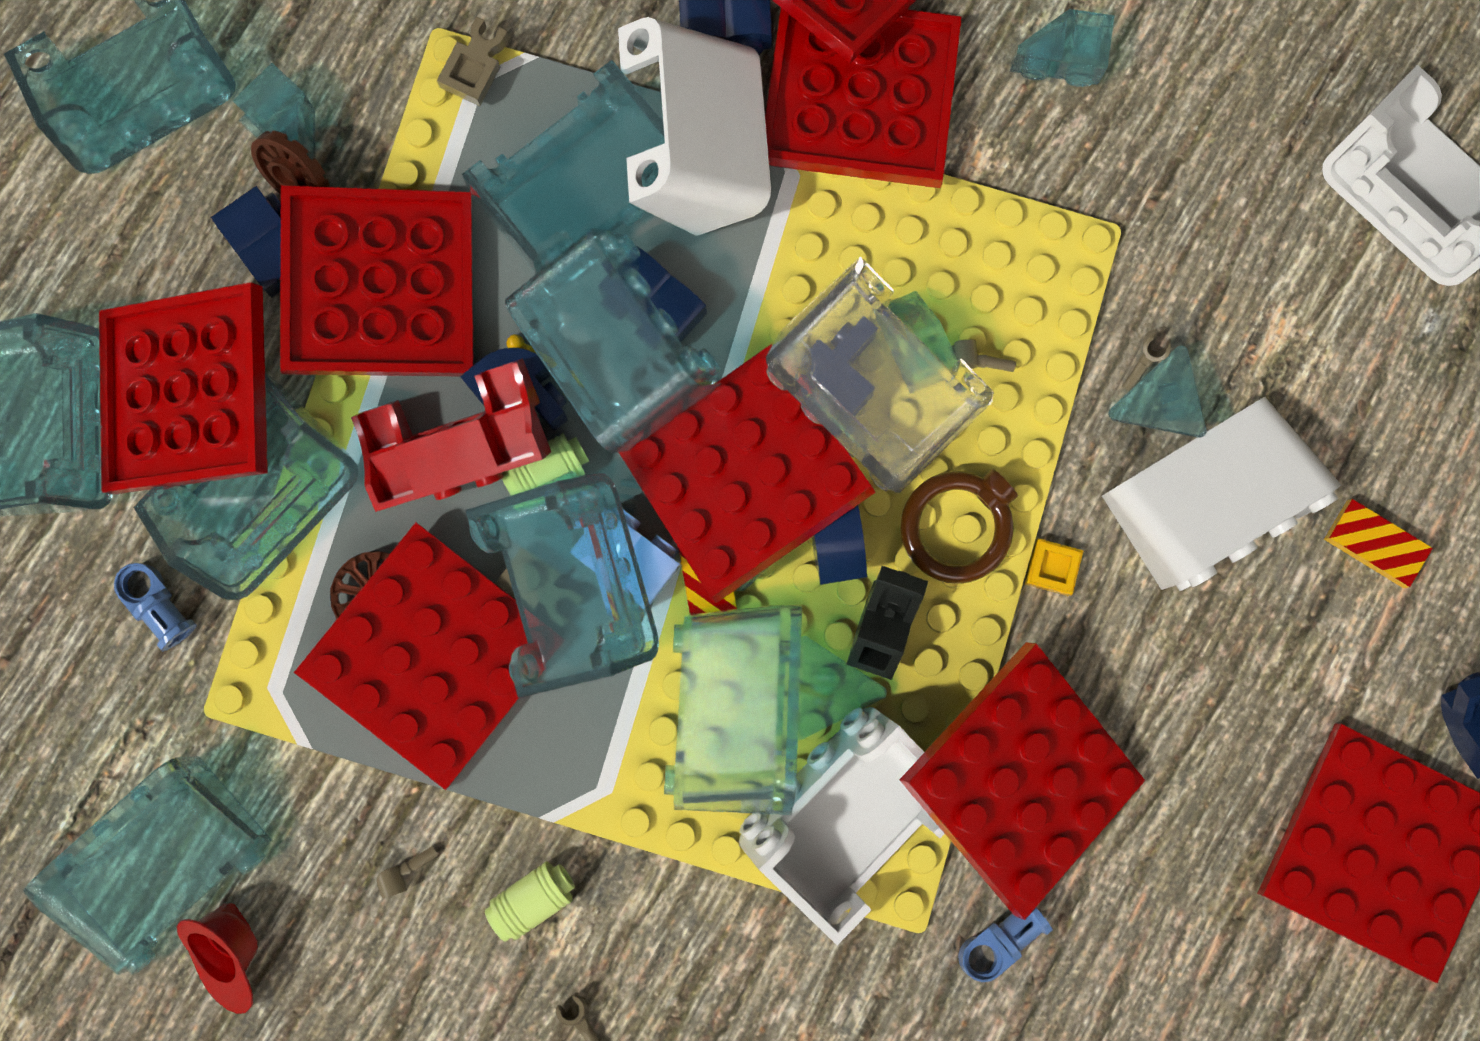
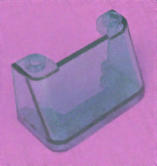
[0,313,113,517]
[133,372,359,600]
[465,473,659,698]
[664,605,802,815]
[23,756,273,976]

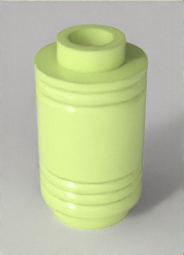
[502,433,589,506]
[485,861,575,942]

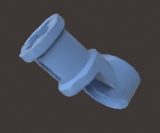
[114,563,197,652]
[958,908,1053,982]

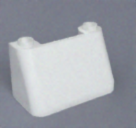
[1322,65,1480,286]

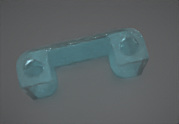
[4,0,236,174]

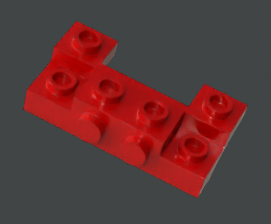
[351,358,551,512]

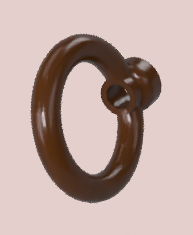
[901,469,1018,584]

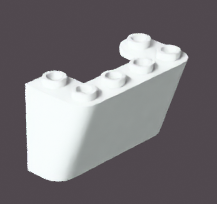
[618,17,771,236]
[1102,397,1341,591]
[739,707,945,946]

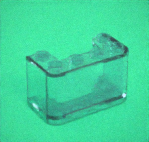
[462,60,665,283]
[505,228,723,453]

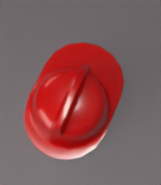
[176,903,258,1014]

